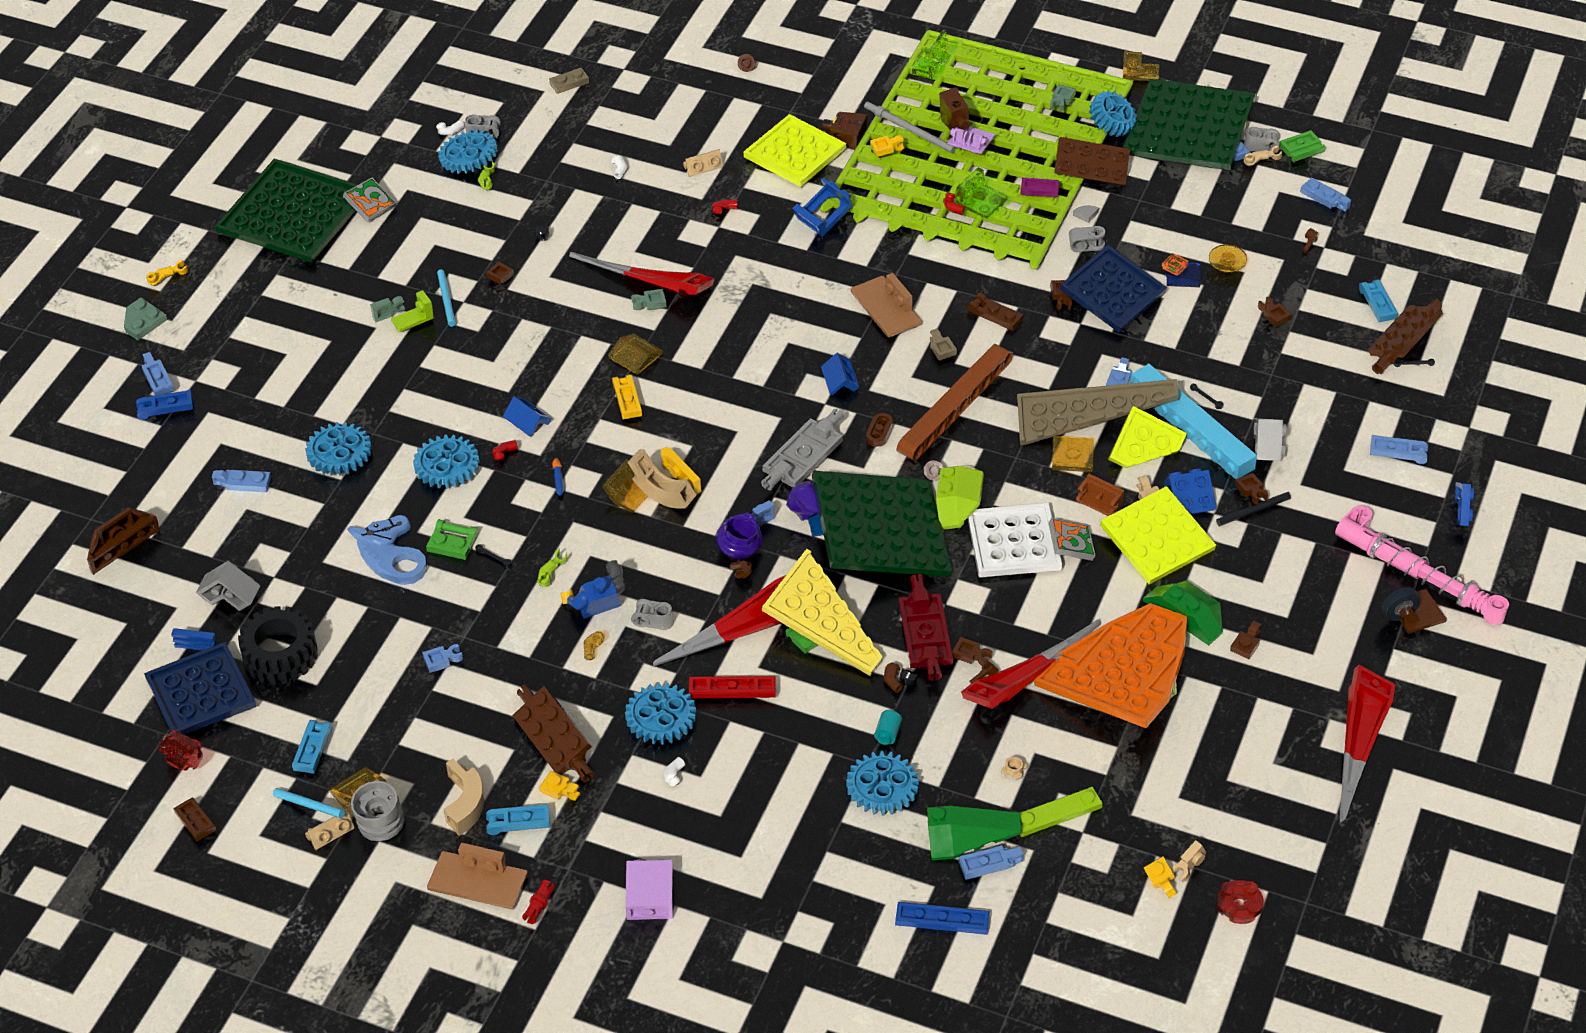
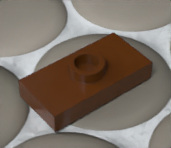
[173,797,216,841]

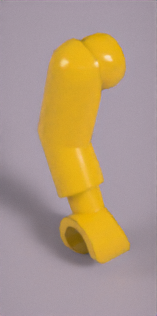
[146,260,188,286]

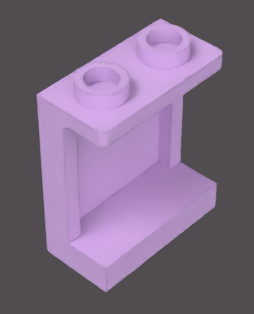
[625,859,673,920]

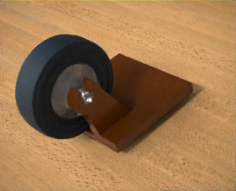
[1382,587,1447,634]

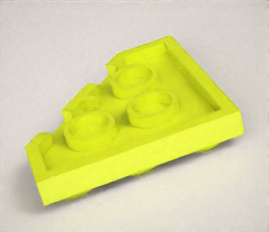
[1108,406,1187,468]

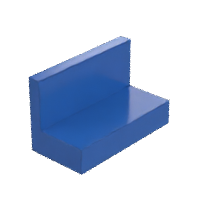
[821,352,859,395]
[503,396,552,437]

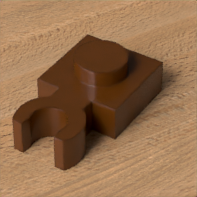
[1050,280,1072,310]
[1258,297,1292,327]
[1235,473,1268,505]
[952,637,993,666]

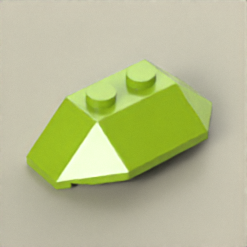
[936,465,984,530]

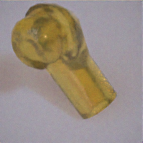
[583,631,605,660]

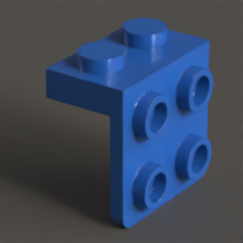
[1164,469,1216,514]

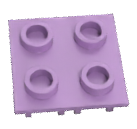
[947,127,995,154]

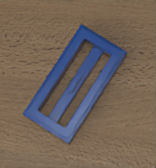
[171,628,217,651]

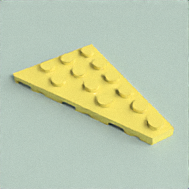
[762,549,882,676]

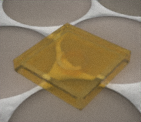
[1052,436,1094,472]

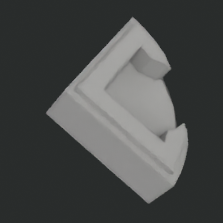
[1073,205,1099,223]

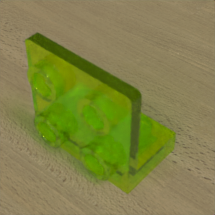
[912,30,948,79]
[956,167,1007,219]

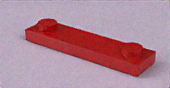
[689,676,776,699]

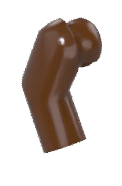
[883,662,903,693]

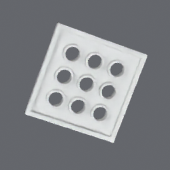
[967,503,1062,577]

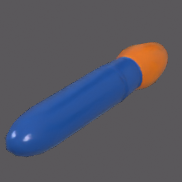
[552,458,564,496]

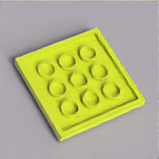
[744,114,846,187]
[1100,486,1216,585]

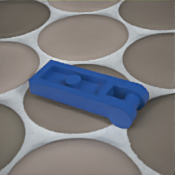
[136,390,193,420]

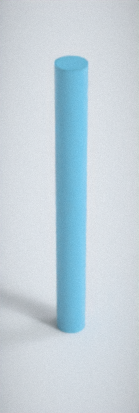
[437,269,456,327]
[273,788,345,818]

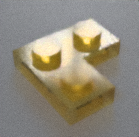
[1123,51,1159,81]

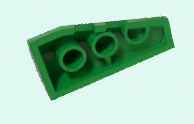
[927,806,1021,861]

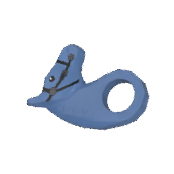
[347,515,427,585]

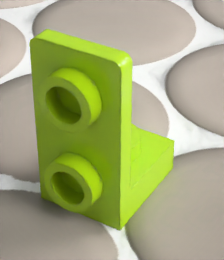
[391,290,434,332]

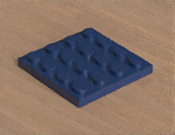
[1060,245,1167,333]
[144,642,256,739]

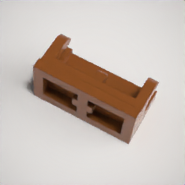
[1076,474,1124,516]

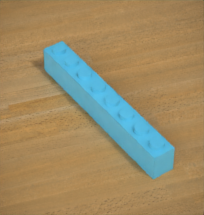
[1130,364,1257,479]

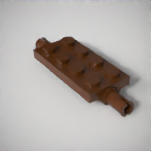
[1368,299,1443,374]
[512,685,595,782]

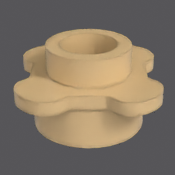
[1001,757,1027,780]

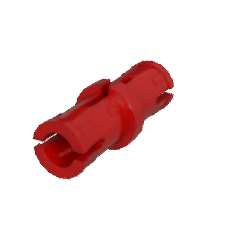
[522,880,555,924]

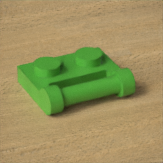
[426,519,478,560]

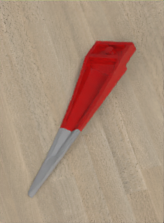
[569,252,714,296]
[653,575,786,666]
[961,619,1101,709]
[1340,665,1396,823]

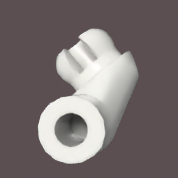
[436,120,464,135]
[611,155,628,179]
[664,757,685,787]

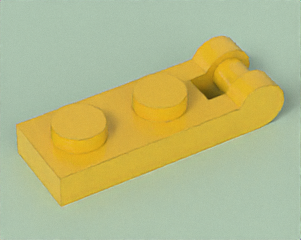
[612,375,642,419]
[661,447,701,495]

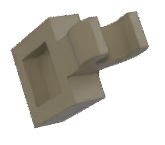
[930,329,957,360]

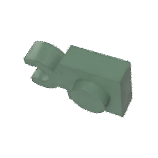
[1050,84,1076,112]
[631,289,666,310]
[370,296,405,323]

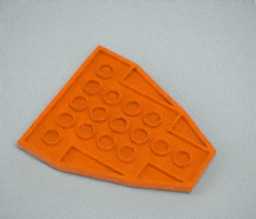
[1034,603,1188,728]

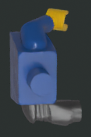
[560,560,627,619]

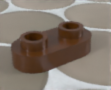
[866,413,893,447]

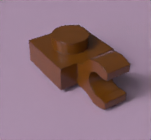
[1230,621,1261,659]

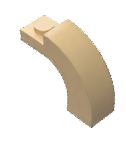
[628,449,696,508]
[444,759,484,836]

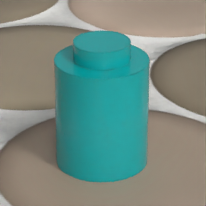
[874,710,902,745]

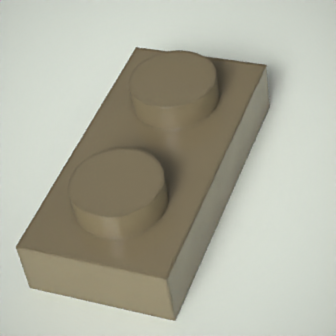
[549,68,589,94]

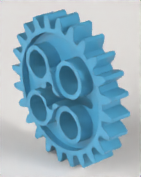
[438,129,498,174]
[305,422,372,476]
[413,434,480,489]
[625,682,696,745]
[846,751,919,816]

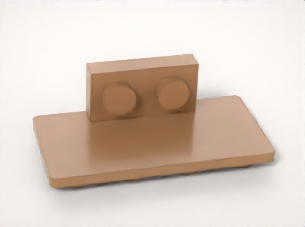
[851,273,921,337]
[427,843,528,910]

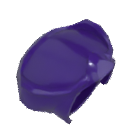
[786,481,819,521]
[716,512,763,559]

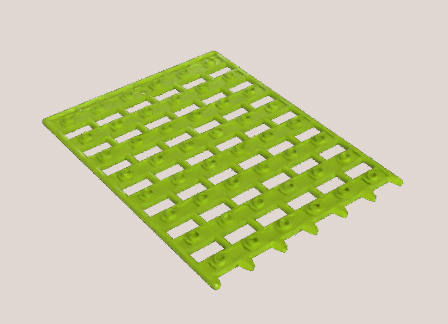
[820,30,1133,269]

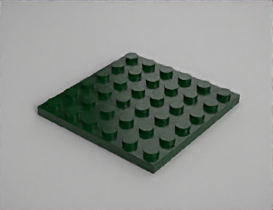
[1123,78,1256,170]
[215,158,358,263]
[812,470,952,577]

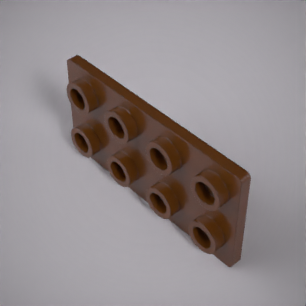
[1054,137,1130,186]

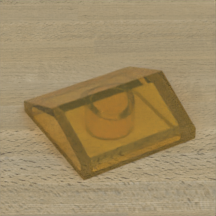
[608,333,663,375]
[602,459,648,513]
[329,767,387,809]

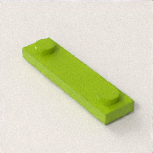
[1020,787,1103,837]

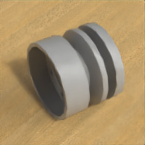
[351,781,405,841]

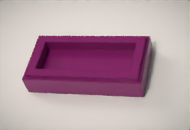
[1021,177,1059,197]

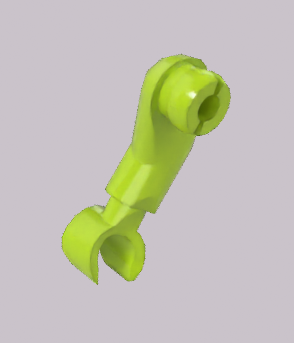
[478,161,495,190]
[537,549,567,587]

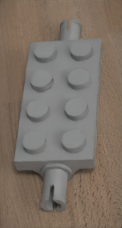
[761,409,844,490]

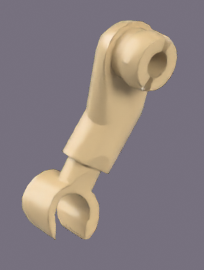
[1244,145,1282,166]

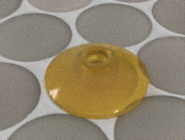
[1209,244,1247,272]

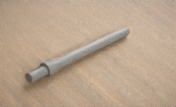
[864,101,955,153]

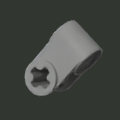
[465,114,501,139]
[1244,127,1280,151]
[1069,226,1105,252]
[631,599,674,630]

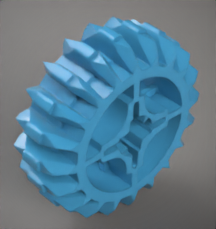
[1089,90,1137,137]

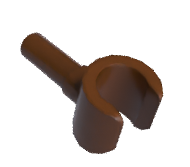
[1303,228,1318,253]
[969,661,999,683]

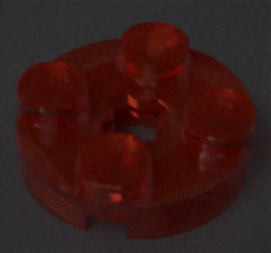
[158,730,203,771]
[1216,880,1264,924]

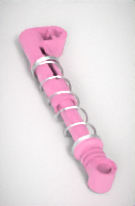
[1335,505,1509,625]

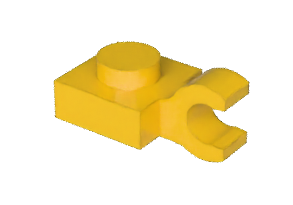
[870,135,904,157]
[539,771,580,801]
[1144,857,1177,898]

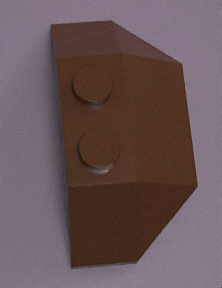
[87,507,160,575]

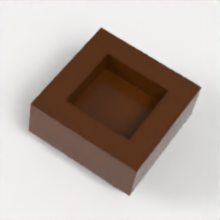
[486,262,514,285]

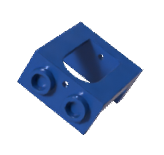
[792,178,853,237]

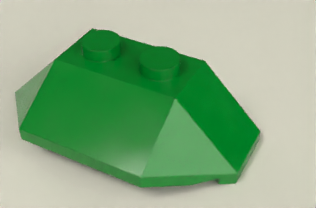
[1143,581,1223,646]

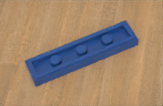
[895,902,990,935]

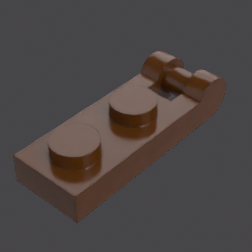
[967,293,1023,331]

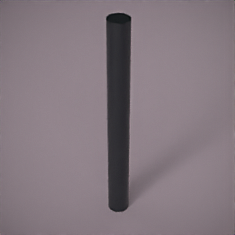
[1216,492,1291,527]

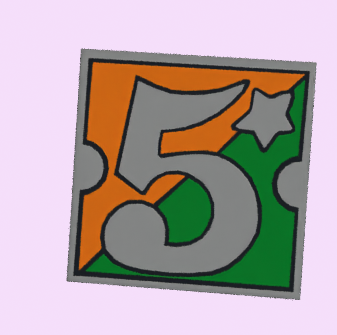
[343,178,396,222]
[1049,518,1095,561]

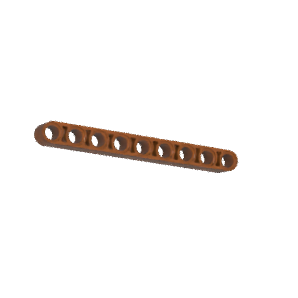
[896,344,1013,461]

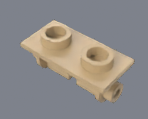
[683,149,723,176]
[305,810,354,850]

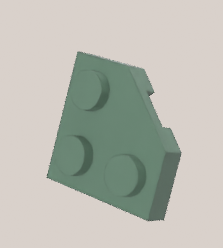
[124,298,167,340]

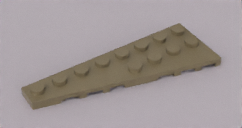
[1017,379,1179,445]

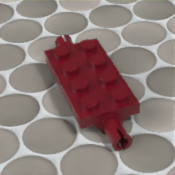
[899,574,953,680]

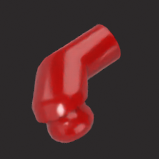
[943,192,965,215]
[712,199,738,214]
[492,440,518,461]

